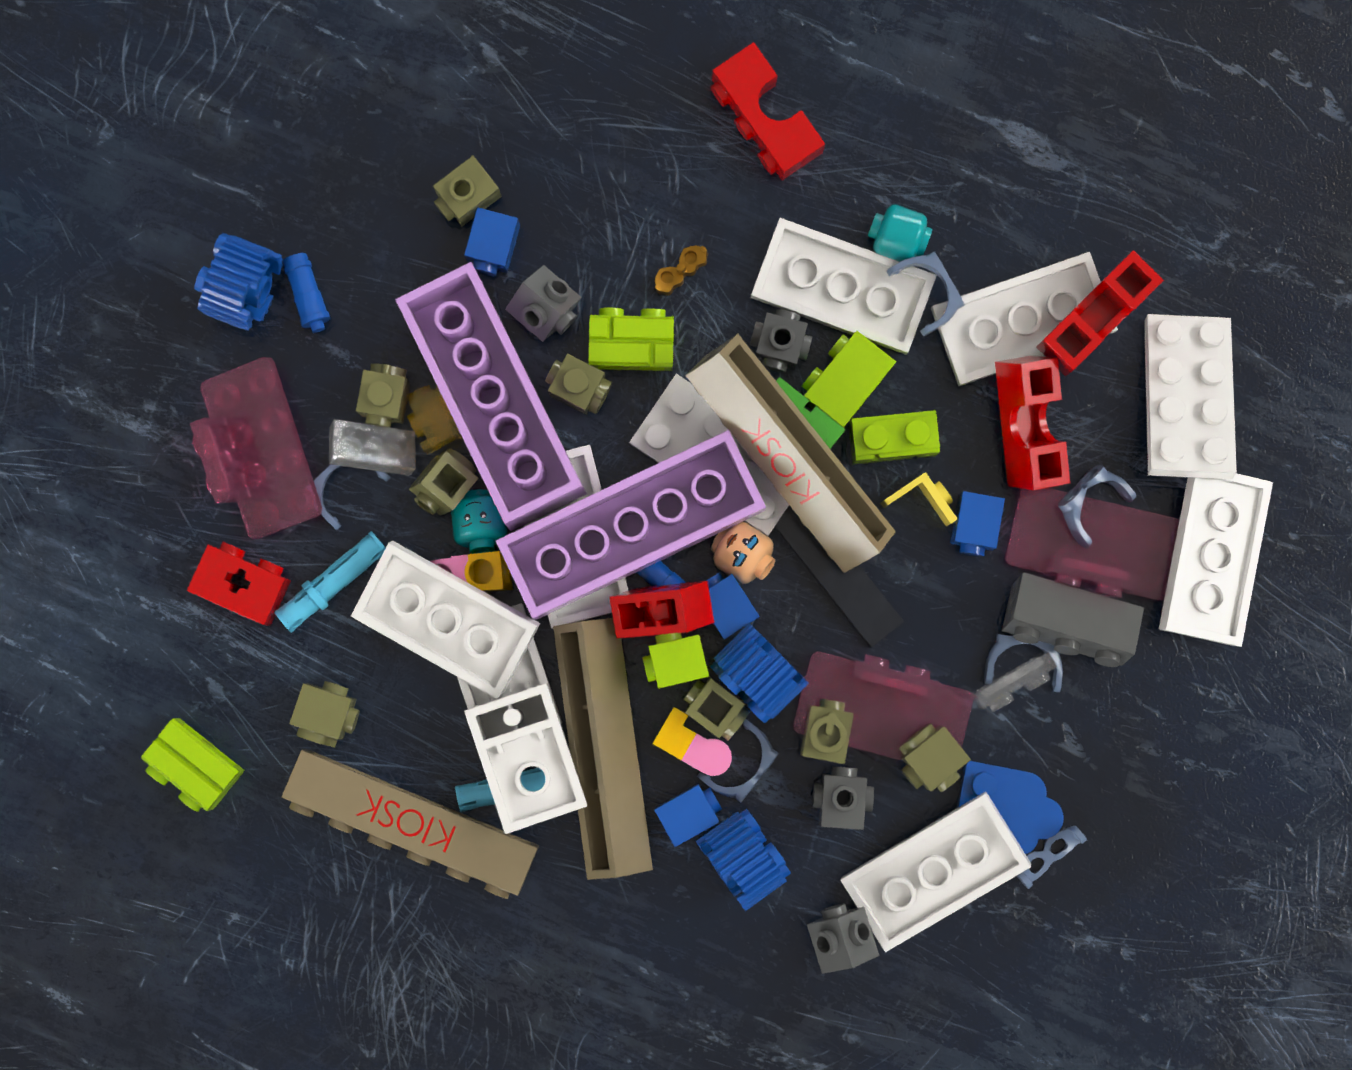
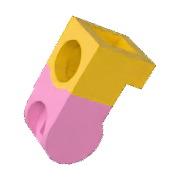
[430,551,513,592]
[653,707,732,776]

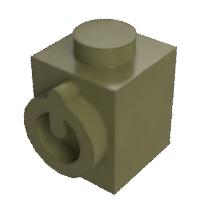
[433,155,502,226]
[545,353,613,415]
[356,363,410,428]
[409,449,478,516]
[683,677,750,741]
[290,681,360,748]
[800,698,854,764]
[899,722,971,792]

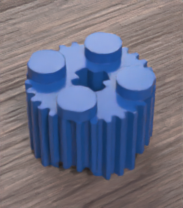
[194,233,283,331]
[710,623,809,724]
[696,809,791,911]

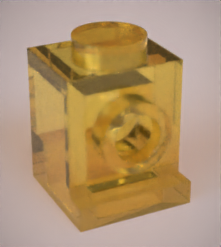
[407,385,462,455]

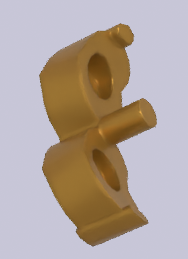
[655,245,708,296]

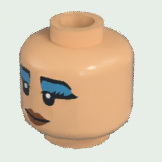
[711,522,776,584]

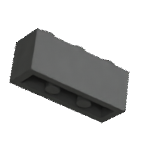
[1002,572,1144,667]

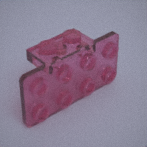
[190,357,322,539]
[1005,488,1180,601]
[793,652,974,761]

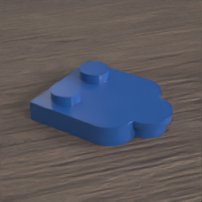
[956,761,1064,854]

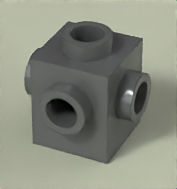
[505,265,582,342]
[749,309,813,373]
[812,767,874,830]
[807,903,879,974]

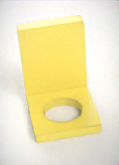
[880,472,957,526]

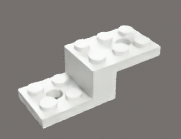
[457,603,588,834]

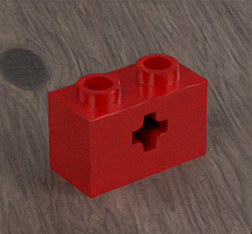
[187,541,291,626]
[609,581,715,639]

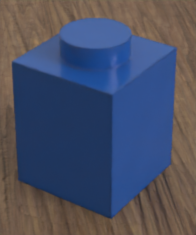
[464,207,520,276]
[950,491,1005,556]
[706,572,760,640]
[654,783,722,847]

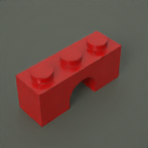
[710,42,825,181]
[1036,250,1164,377]
[995,356,1070,490]

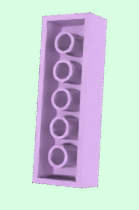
[395,262,587,531]
[496,430,766,620]

